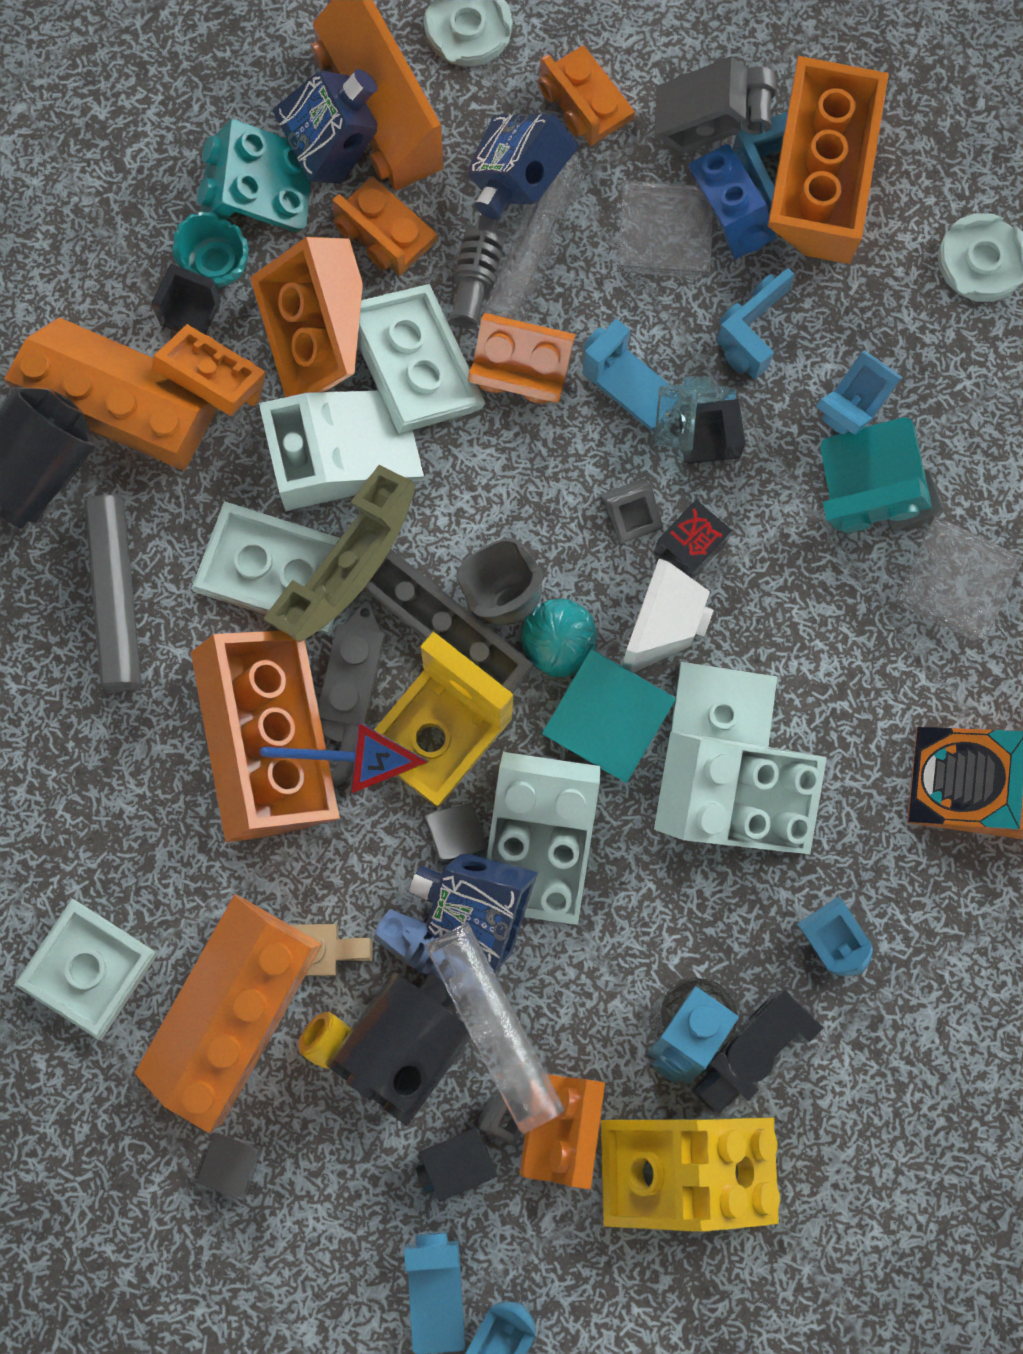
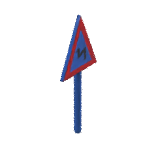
[260,722,428,794]

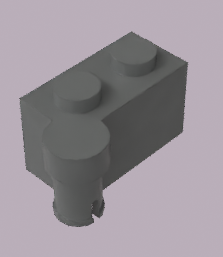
[654,56,776,152]

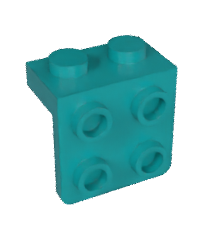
[197,118,311,232]
[820,417,932,533]

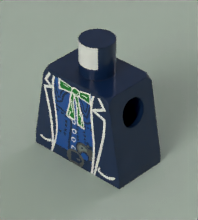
[272,69,377,184]
[468,114,579,220]
[410,854,538,974]

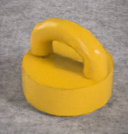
[298,1011,351,1068]

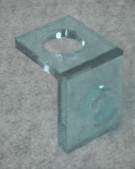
[655,376,737,451]

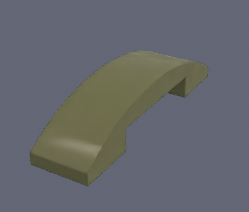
[263,465,416,642]

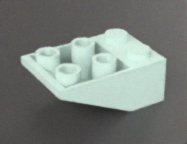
[259,390,424,511]
[654,732,827,854]
[487,752,600,925]

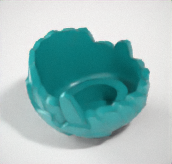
[172,212,248,289]
[522,599,597,677]

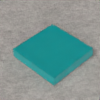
[542,649,676,783]

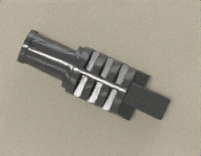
[449,213,506,329]

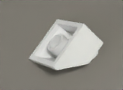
[622,559,714,673]

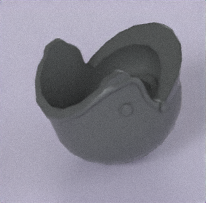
[456,538,543,625]

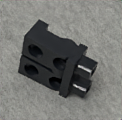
[691,989,824,1114]

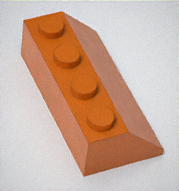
[310,0,443,191]
[768,56,889,264]
[4,317,217,471]
[191,631,340,842]
[135,894,323,1133]

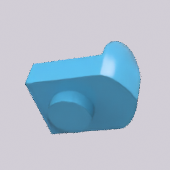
[797,897,873,976]
[465,1302,537,1354]

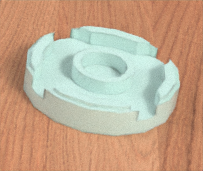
[423,0,512,67]
[938,213,1023,302]

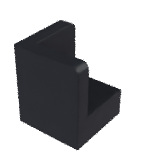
[151,263,221,335]
[678,399,746,464]

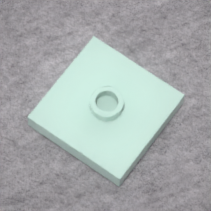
[670,662,777,747]
[14,899,159,1040]

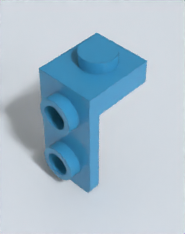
[732,112,787,215]
[716,268,795,380]
[582,319,682,431]
[816,350,903,434]
[647,986,739,1083]
[404,1232,465,1354]

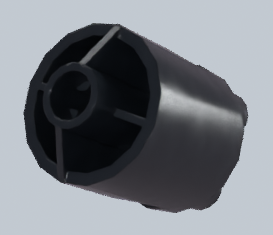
[0,387,96,529]
[326,971,475,1126]

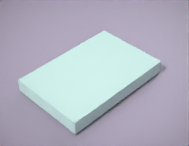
[357,284,485,434]
[191,501,340,635]

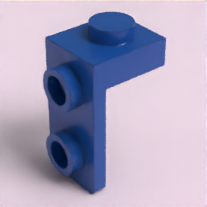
[689,144,776,260]

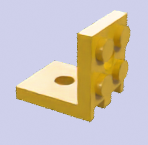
[374,632,513,809]
[601,1118,780,1232]

